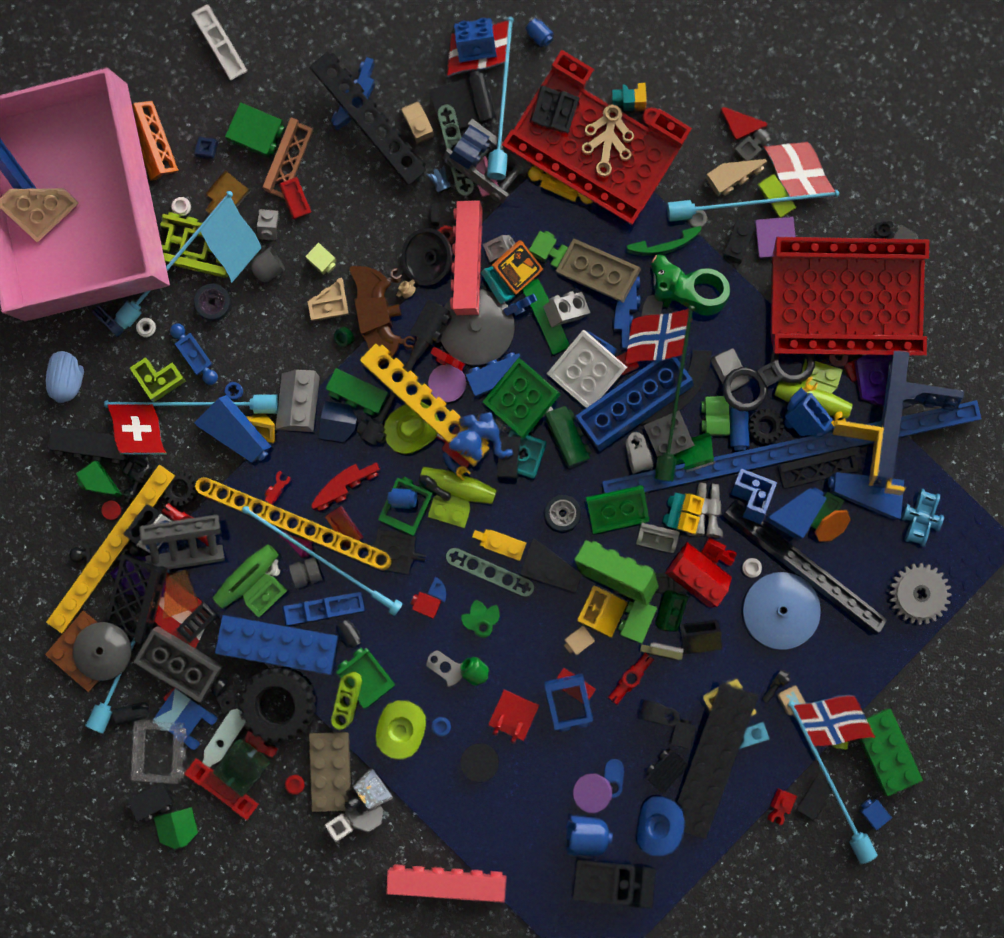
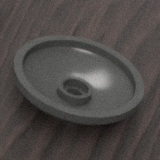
[73,622,132,680]

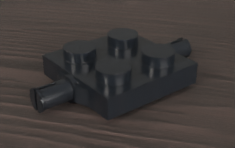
[362,529,427,575]

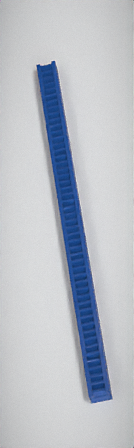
[602,400,982,493]

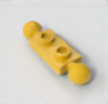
[528,166,593,204]

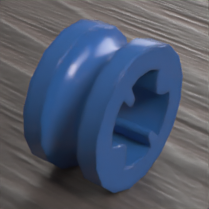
[225,382,243,400]

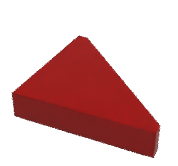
[721,107,768,141]

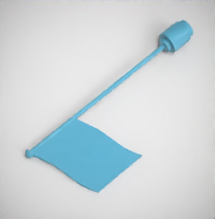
[114,191,261,329]

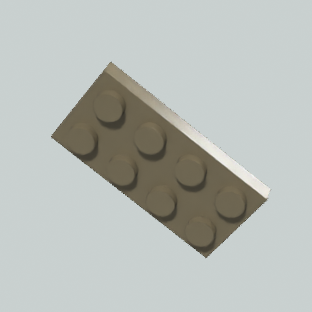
[556,238,641,303]
[309,732,351,812]

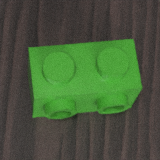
[618,600,657,644]

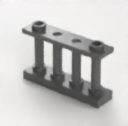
[443,119,532,204]
[140,515,225,572]

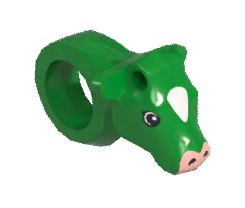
[651,254,730,315]

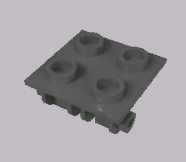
[644,411,694,457]

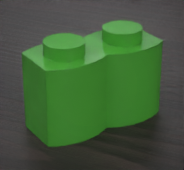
[701,396,730,436]

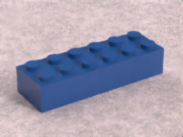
[576,357,694,452]
[215,615,339,675]

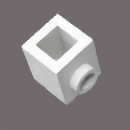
[325,813,353,841]

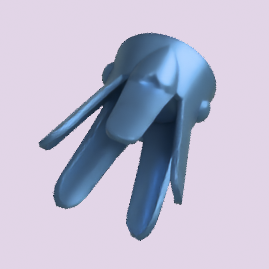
[427,166,451,196]

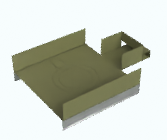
[637,643,684,660]

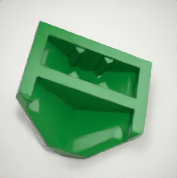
[154,807,198,849]

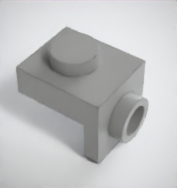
[257,209,279,240]

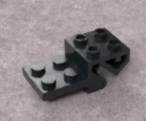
[573,860,656,909]

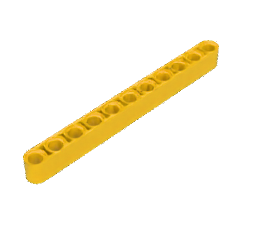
[195,477,391,571]

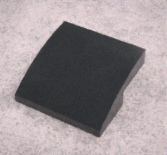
[529,85,579,134]

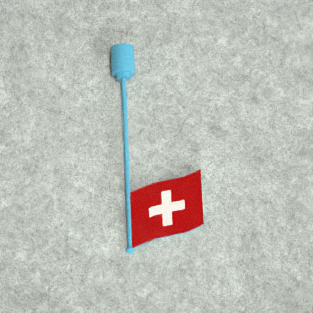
[104,395,278,454]

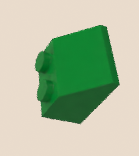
[76,461,123,497]

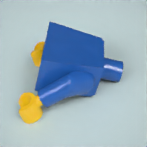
[784,377,846,437]

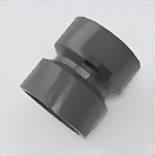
[289,557,323,589]

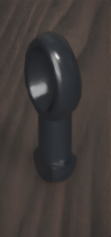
[419,475,451,501]

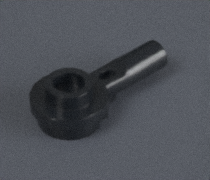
[762,669,791,704]

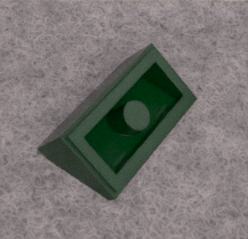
[656,590,689,631]

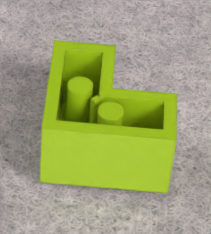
[130,357,186,402]

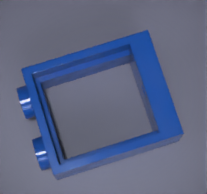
[545,673,593,732]

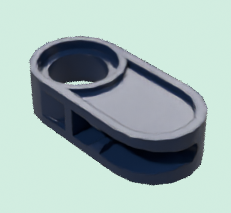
[91,305,124,337]

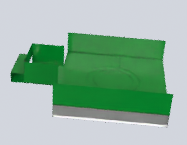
[673,433,715,472]

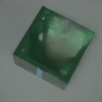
[212,738,271,797]

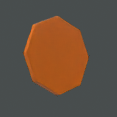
[815,510,851,542]

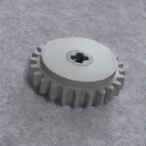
[889,563,952,625]

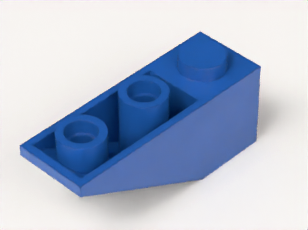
[466,352,520,398]

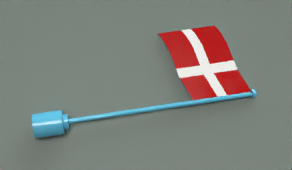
[447,17,514,180]
[667,142,839,221]

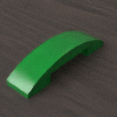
[626,226,702,256]
[522,279,570,355]

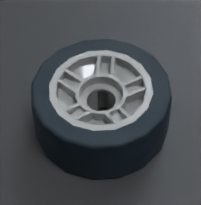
[545,495,581,532]

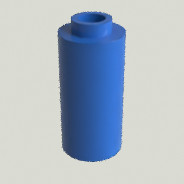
[729,408,750,451]

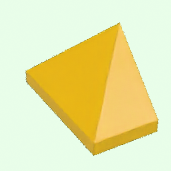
[246,414,275,443]

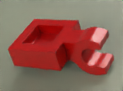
[265,471,291,505]
[701,537,737,566]
[241,730,278,757]

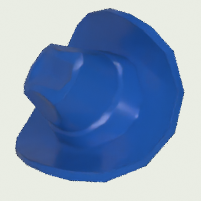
[637,797,684,856]

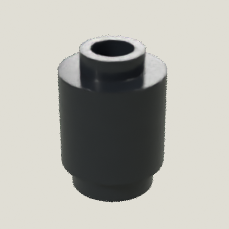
[335,619,362,649]

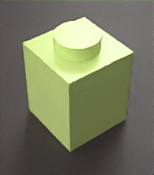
[305,243,336,275]

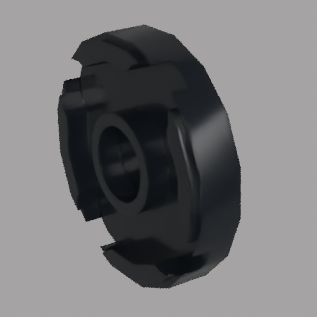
[460,743,499,782]

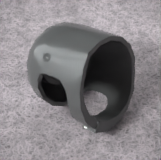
[250,246,285,282]

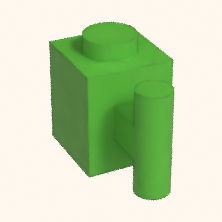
[529,231,568,268]

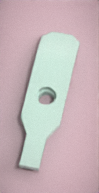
[203,709,246,768]

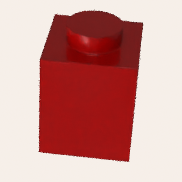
[410,592,441,619]

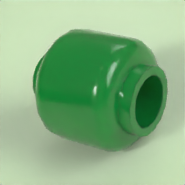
[460,657,489,686]

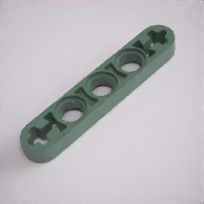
[438,105,474,196]
[446,548,534,597]

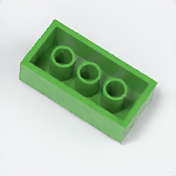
[575,540,659,606]

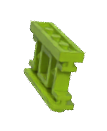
[160,212,228,278]

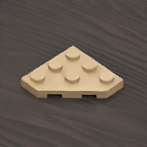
[0,188,78,242]

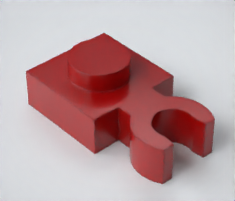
[431,347,465,371]
[768,788,797,825]

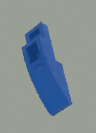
[332,57,375,130]
[613,277,640,350]

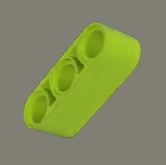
[331,672,362,730]

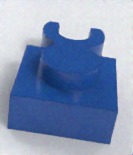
[503,294,537,316]

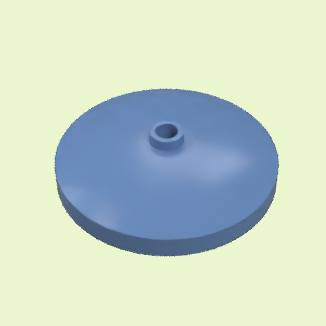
[743,572,821,650]

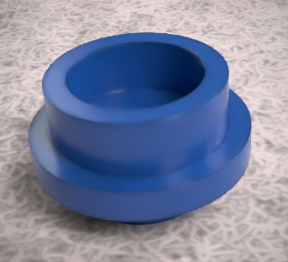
[432,717,451,737]

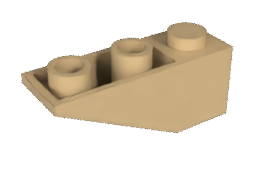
[706,159,767,196]

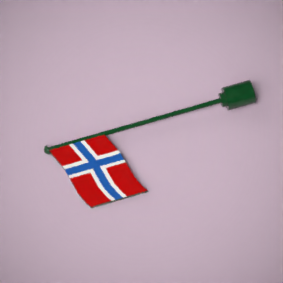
[625,305,695,481]

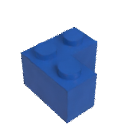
[731,468,777,524]

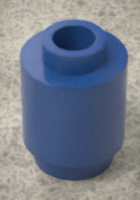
[526,18,553,47]
[388,488,417,509]

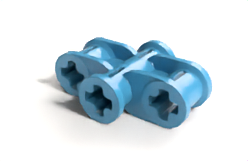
[901,488,944,547]

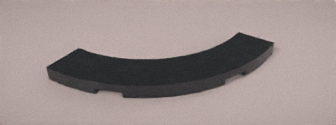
[639,350,712,425]

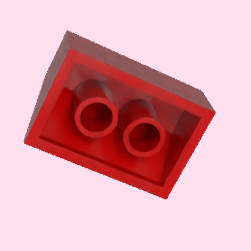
[665,542,732,608]

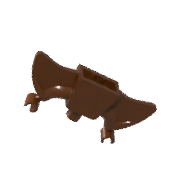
[350,266,415,368]

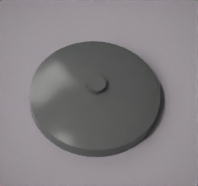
[439,289,515,366]

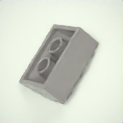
[275,370,320,432]

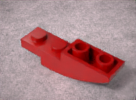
[311,462,381,511]

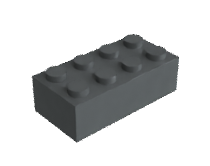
[134,626,224,702]

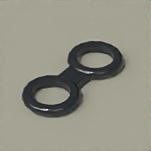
[722,351,815,412]

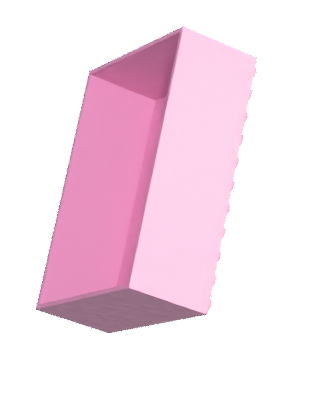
[0,68,170,321]

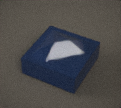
[194,137,218,159]

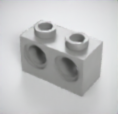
[543,291,590,327]

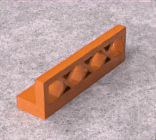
[132,101,178,181]

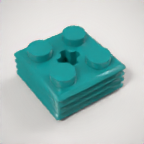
[508,430,547,479]

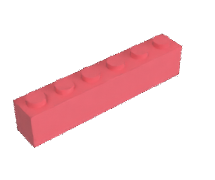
[450,201,483,315]
[387,865,506,902]

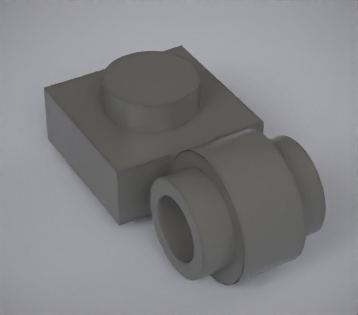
[735,128,771,161]

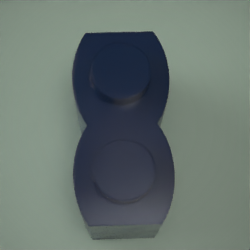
[450,124,490,170]

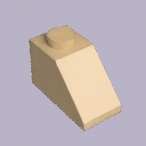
[401,102,434,144]

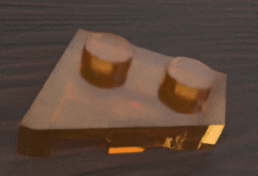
[163,570,199,619]

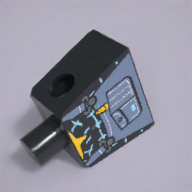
[344,768,393,815]

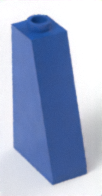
[194,395,272,463]
[828,472,904,520]

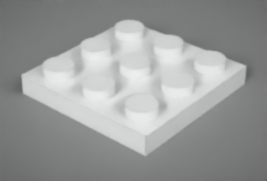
[547,330,627,408]

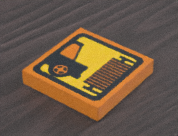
[491,240,544,294]

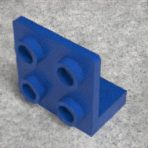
[454,18,497,62]

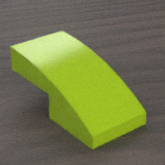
[758,174,796,218]

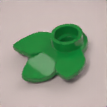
[461,600,499,638]

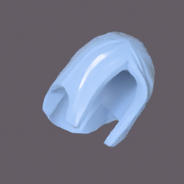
[46,351,84,403]

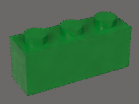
[326,368,389,416]

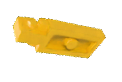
[472,529,526,561]

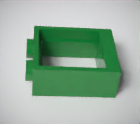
[378,476,433,536]

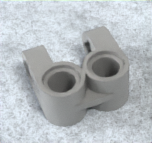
[625,432,653,474]

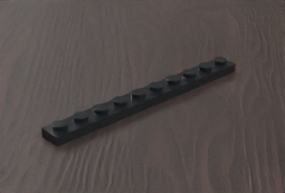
[723,501,887,636]

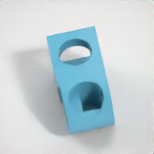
[739,722,769,749]

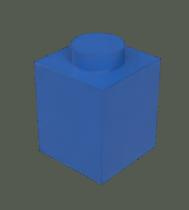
[859,798,892,830]

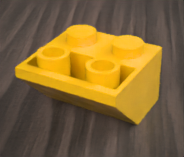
[577,586,628,638]

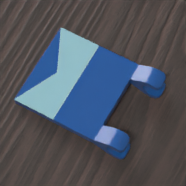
[153,688,218,750]

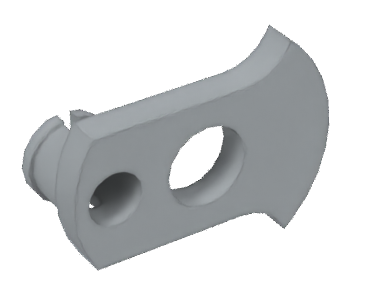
[426,650,462,686]

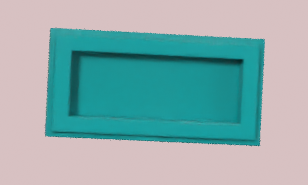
[480,266,515,304]

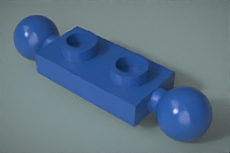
[170,323,218,385]

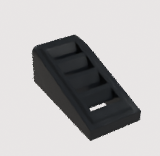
[176,602,217,643]

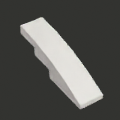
[191,4,247,80]

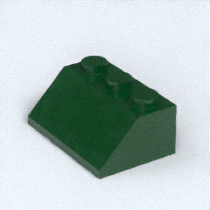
[544,406,591,469]

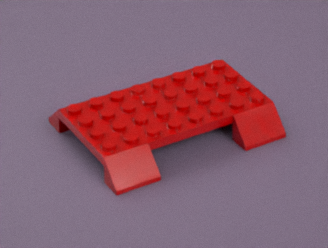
[502,50,692,225]

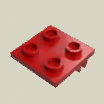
[488,690,539,743]

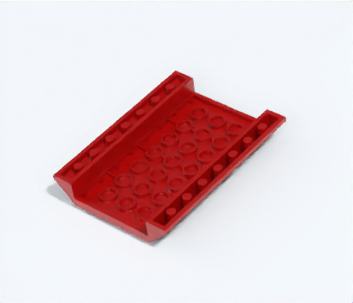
[770,237,929,355]

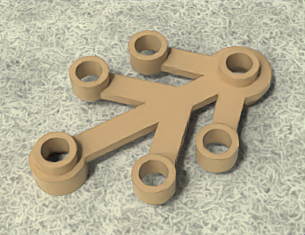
[582,105,634,177]

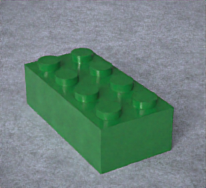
[859,708,923,796]

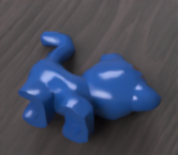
[449,413,513,461]

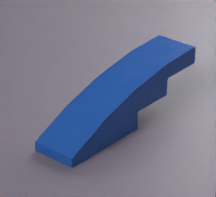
[282,592,365,626]

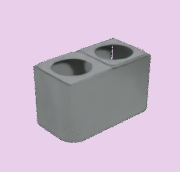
[711,348,749,392]

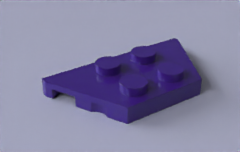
[854,355,893,407]

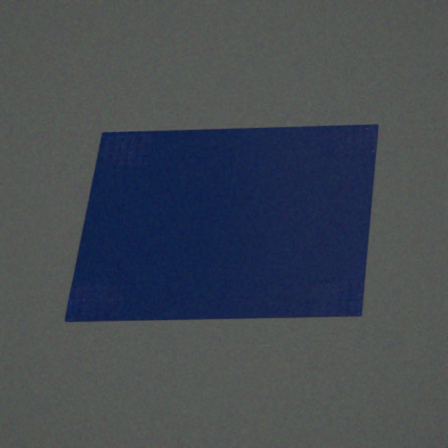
[158,171,1004,938]

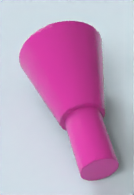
[279,531,313,558]

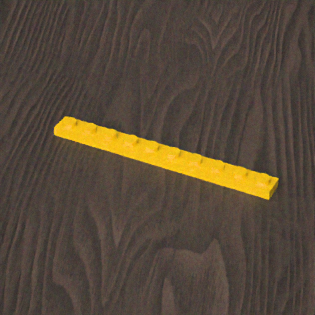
[46,465,175,633]

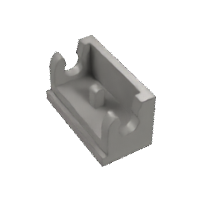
[636,523,680,553]

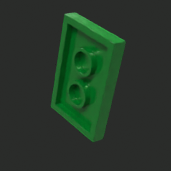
[586,485,650,534]

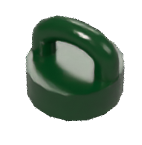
[334,327,354,347]

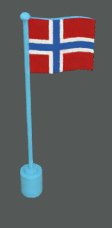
[788,695,877,864]

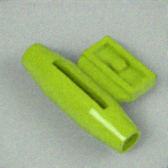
[774,359,853,419]
[420,467,497,528]

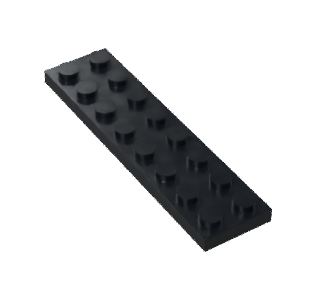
[677,681,759,840]

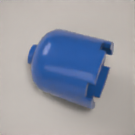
[566,815,612,856]

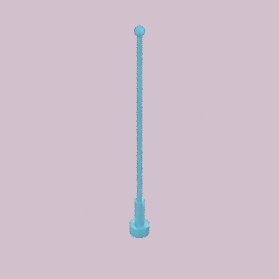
[242,506,403,616]

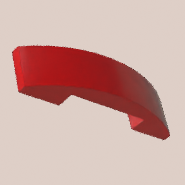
[184,758,259,820]

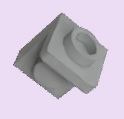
[483,235,515,262]

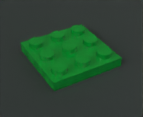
[483,358,561,439]

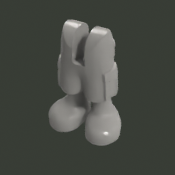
[687,482,723,538]

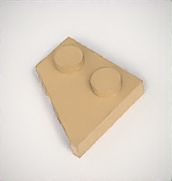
[308,278,349,321]

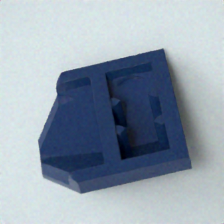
[319,401,357,443]

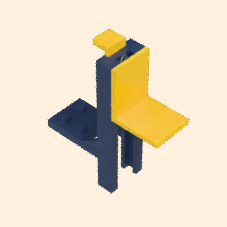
[833,350,964,495]

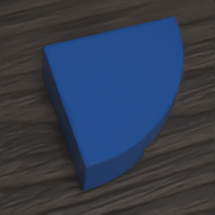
[427,577,446,603]

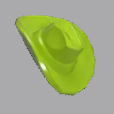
[384,402,439,454]
[376,700,426,759]

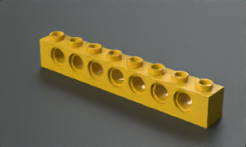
[360,343,490,466]

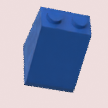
[765,488,827,540]

